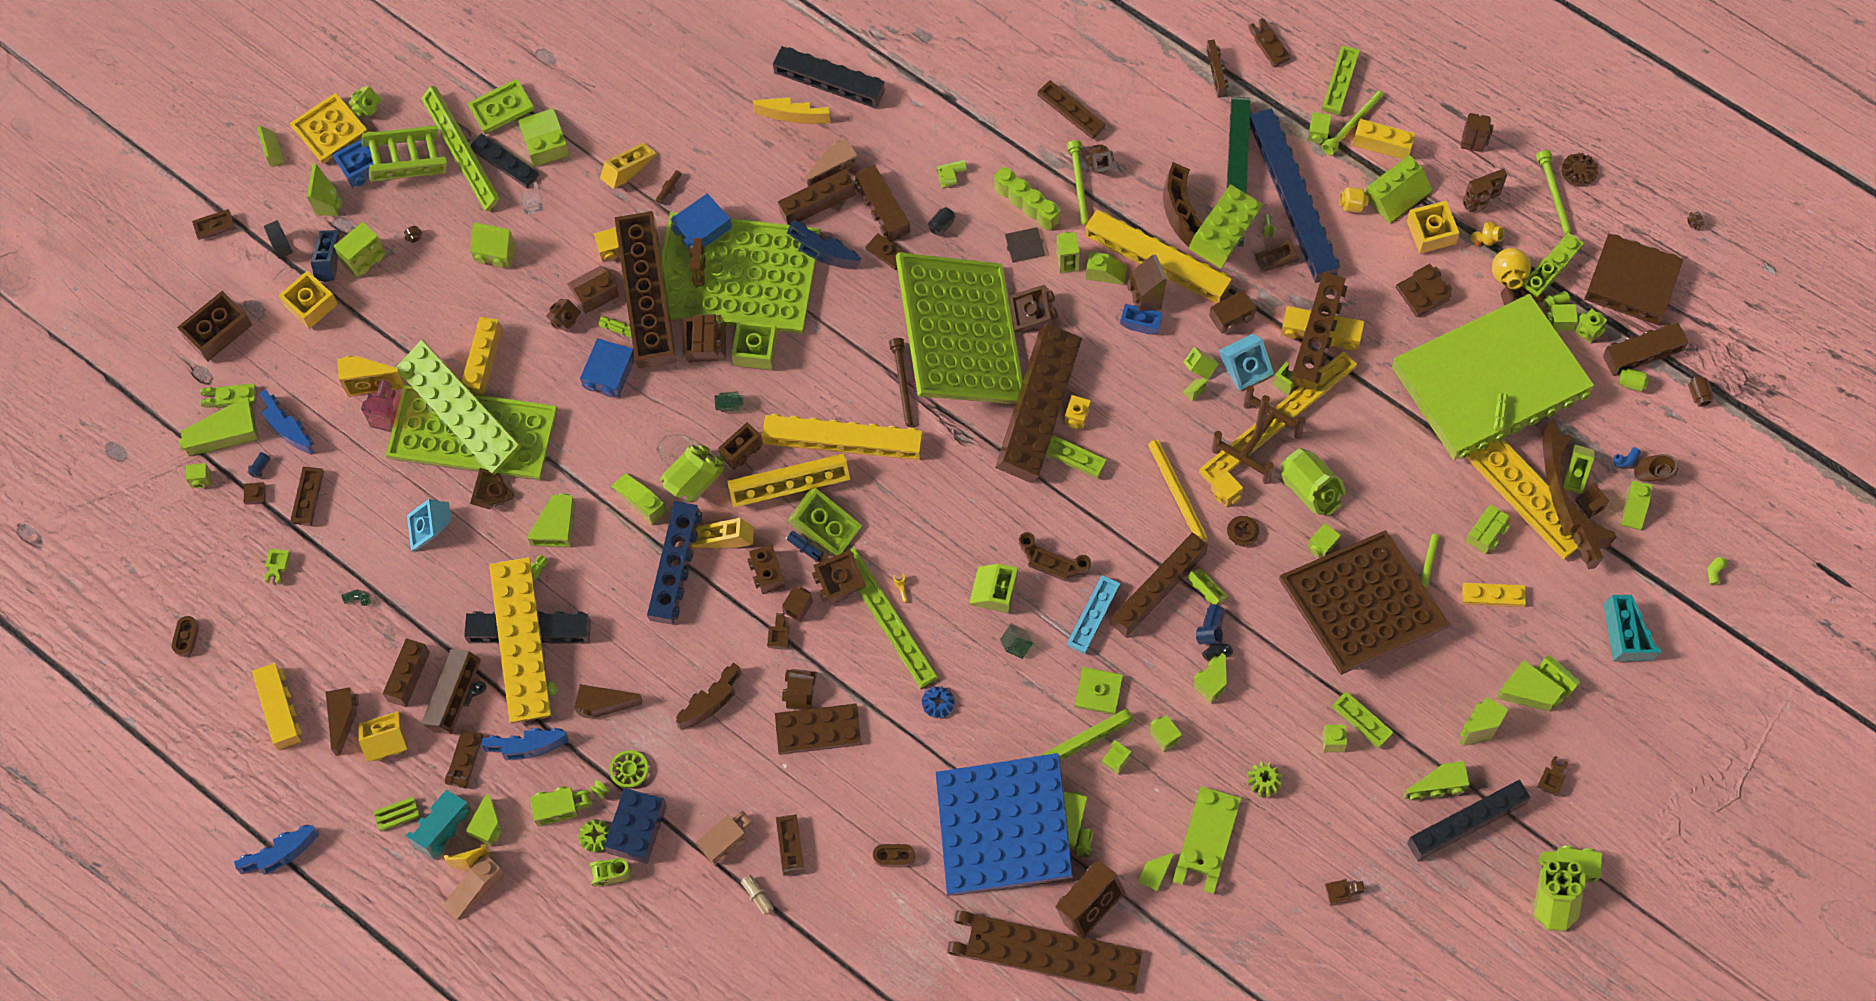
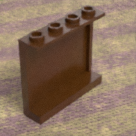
[1584,233,1684,326]

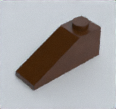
[574,684,643,718]
[326,687,359,756]

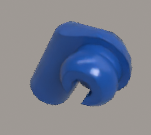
[1613,447,1641,468]

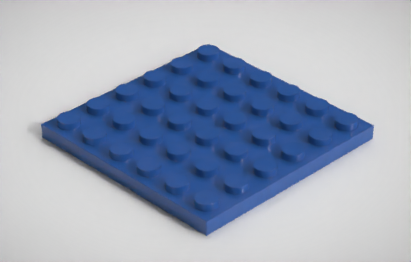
[936,753,1073,896]

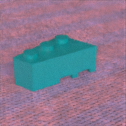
[1603,595,1662,662]
[406,789,471,860]

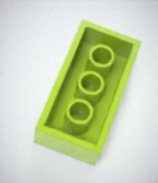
[1188,184,1263,269]

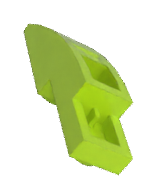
[1522,232,1584,297]

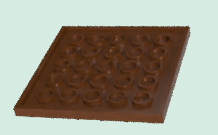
[1279,530,1450,675]

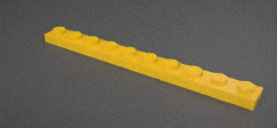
[1198,351,1357,485]

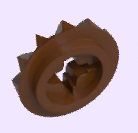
[1227,516,1260,547]

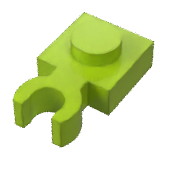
[264,548,291,585]

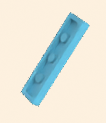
[1067,575,1120,655]

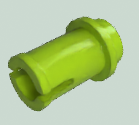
[1543,291,1570,310]
[1076,829,1094,857]

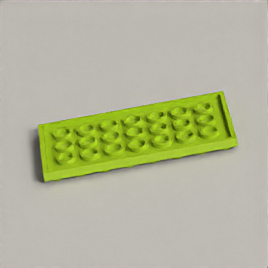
[385,385,558,480]

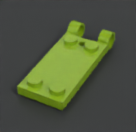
[1173,786,1241,895]

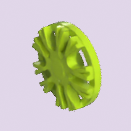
[609,750,649,789]

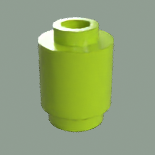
[1618,369,1649,392]

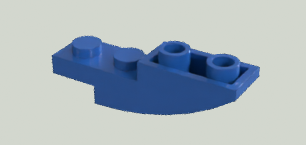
[259,390,315,454]
[482,728,569,760]
[234,825,319,875]

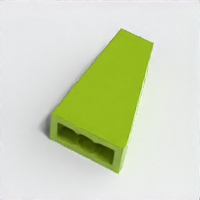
[179,397,259,456]

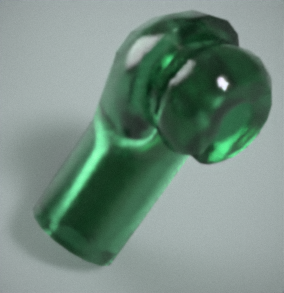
[341,589,371,606]

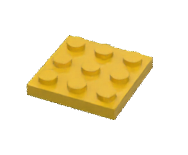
[289,93,368,164]

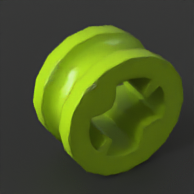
[589,780,610,800]

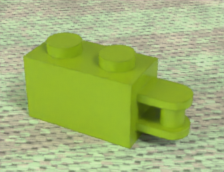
[530,786,592,826]

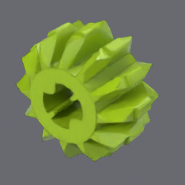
[1247,762,1283,798]

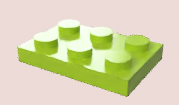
[467,79,535,134]

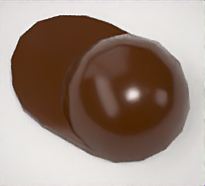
[1634,454,1678,482]

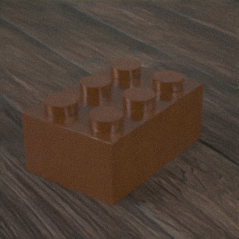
[177,291,252,362]
[1055,860,1125,939]

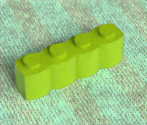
[994,167,1060,231]

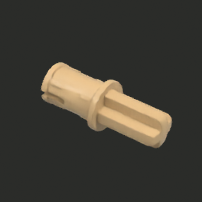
[741,875,773,915]

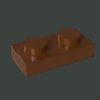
[192,209,235,240]

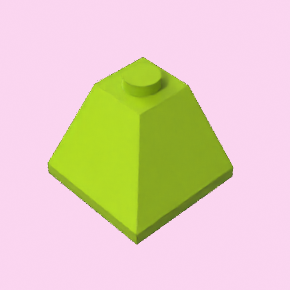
[307,163,343,216]

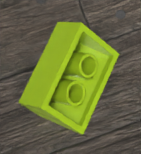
[1365,155,1433,224]

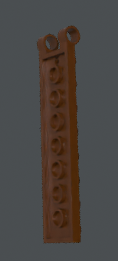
[947,910,1143,994]

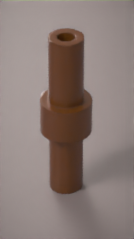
[655,170,682,204]

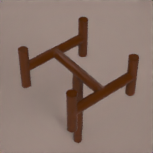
[1212,386,1306,484]

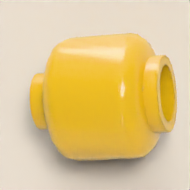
[1339,187,1369,213]

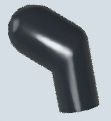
[1201,643,1233,661]
[464,681,487,707]

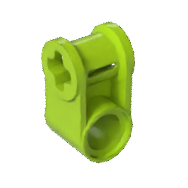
[589,858,632,887]

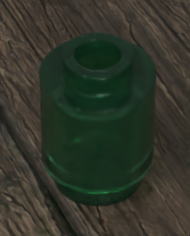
[715,391,744,412]

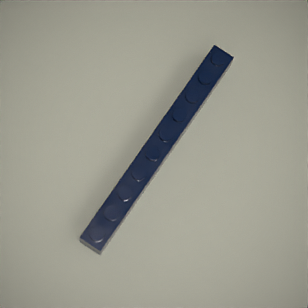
[1249,108,1340,283]

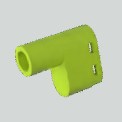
[936,160,967,188]

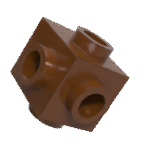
[1086,144,1114,173]
[546,299,581,330]

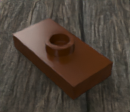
[866,233,905,270]

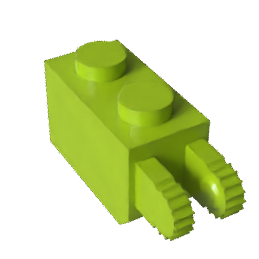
[1538,846,1602,883]

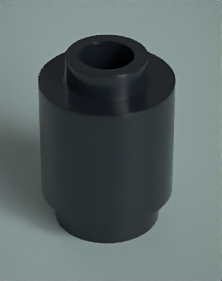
[928,207,956,235]

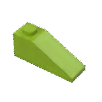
[611,473,666,525]

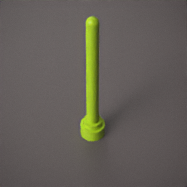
[1321,90,1384,155]
[1067,140,1089,225]
[1536,150,1571,234]
[1421,533,1439,589]

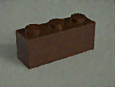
[382,638,430,707]

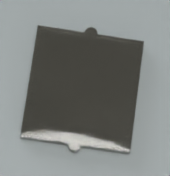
[1005,227,1045,263]

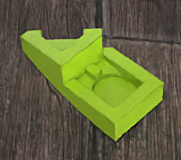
[1138,852,1174,891]

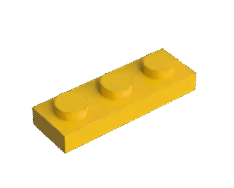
[1462,583,1526,607]

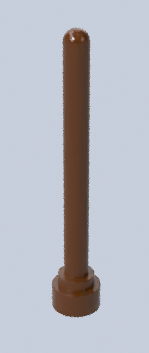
[889,338,913,427]

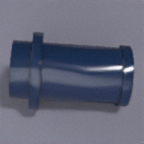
[247,452,271,478]

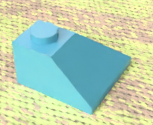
[407,499,451,552]

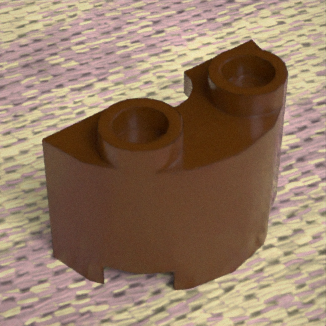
[782,669,816,710]

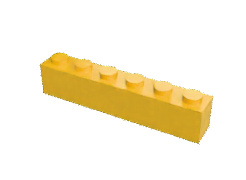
[727,453,850,508]

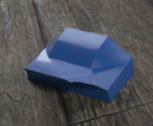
[1120,304,1163,334]

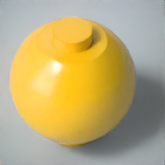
[1492,248,1531,289]

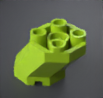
[660,444,726,502]
[1281,448,1346,516]
[1534,857,1585,932]

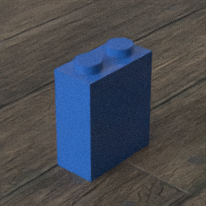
[671,193,732,250]
[580,338,635,398]

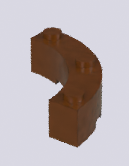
[1163,162,1203,247]

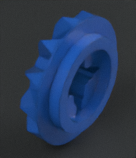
[922,686,955,718]

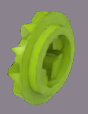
[578,819,610,852]

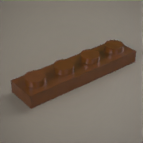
[1037,80,1105,140]

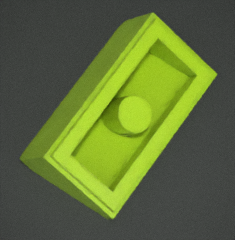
[257,126,284,167]

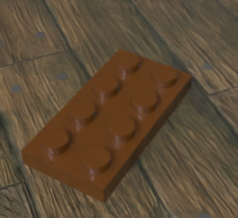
[775,703,861,755]

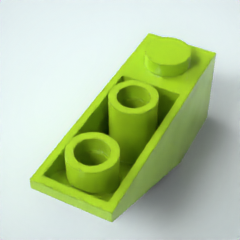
[1403,761,1469,801]

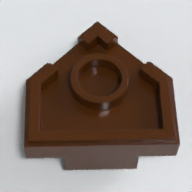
[470,468,514,509]

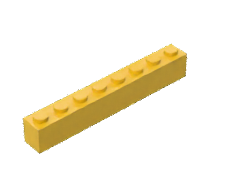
[1085,210,1232,304]
[762,414,923,460]

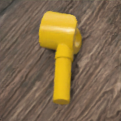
[893,573,908,603]

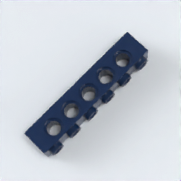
[647,501,702,625]

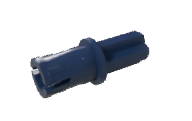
[787,531,824,563]

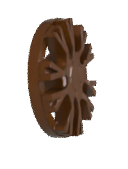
[1561,152,1598,187]

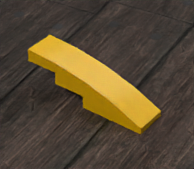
[753,97,830,124]

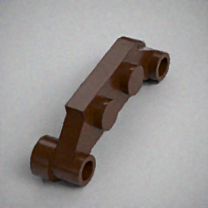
[1019,532,1091,581]

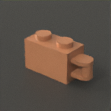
[696,811,753,866]

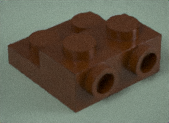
[1463,169,1508,213]
[1395,264,1452,317]
[1009,285,1058,333]
[812,550,866,605]

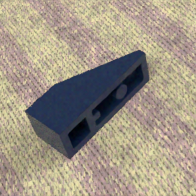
[311,230,339,282]

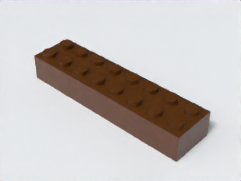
[614,211,677,369]
[995,323,1082,483]

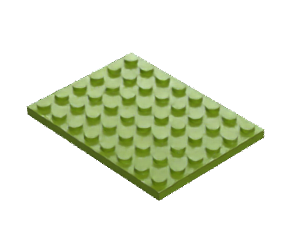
[661,212,821,334]
[896,252,1023,404]

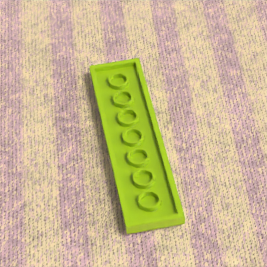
[395,340,522,475]

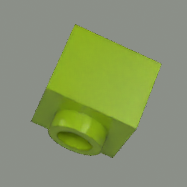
[186,463,211,489]

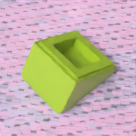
[1183,378,1207,401]

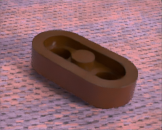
[172,616,199,657]
[873,844,915,867]

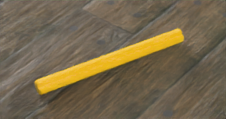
[1148,440,1208,542]

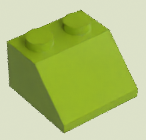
[470,222,517,268]

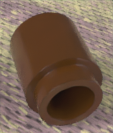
[1688,376,1714,407]

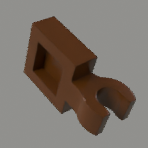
[767,613,790,649]
[1325,879,1365,906]

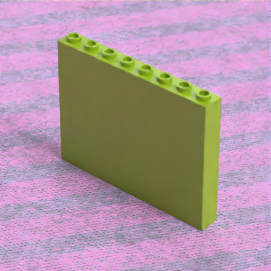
[1392,294,1594,461]

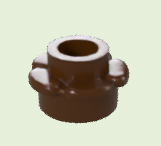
[1687,211,1704,230]
[404,226,422,243]

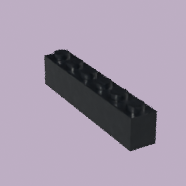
[773,46,885,109]
[464,611,591,644]
[1407,779,1531,861]

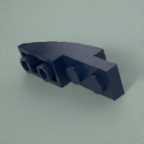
[787,219,862,269]

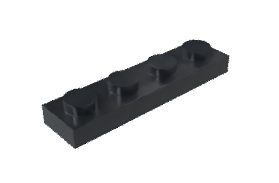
[470,133,539,189]

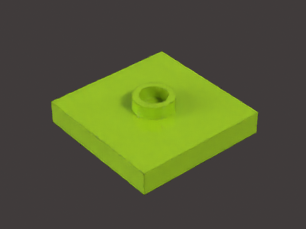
[1074,667,1123,715]

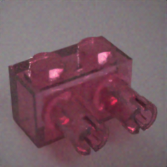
[361,380,397,432]

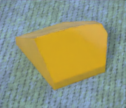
[444,844,491,872]

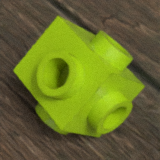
[348,86,382,116]
[1575,308,1607,344]

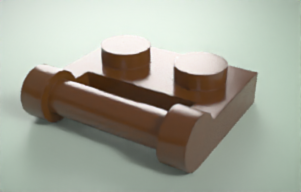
[689,238,706,287]

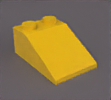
[337,355,405,397]

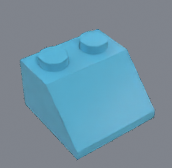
[1219,334,1274,390]

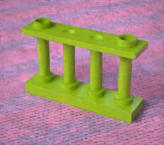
[362,125,447,182]

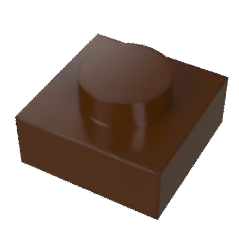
[243,482,266,505]

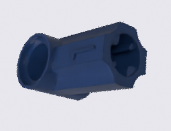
[1196,604,1226,645]

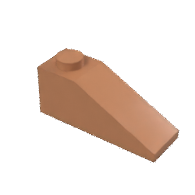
[805,138,858,187]
[443,854,505,920]

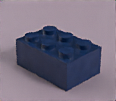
[604,788,667,864]

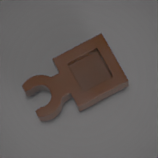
[1537,756,1568,796]

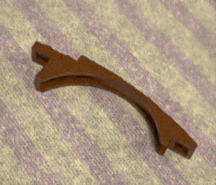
[1543,419,1617,570]

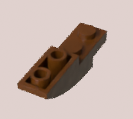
[676,662,742,730]

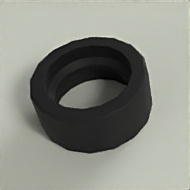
[264,220,293,259]

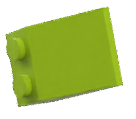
[518,108,570,167]
[787,488,862,556]

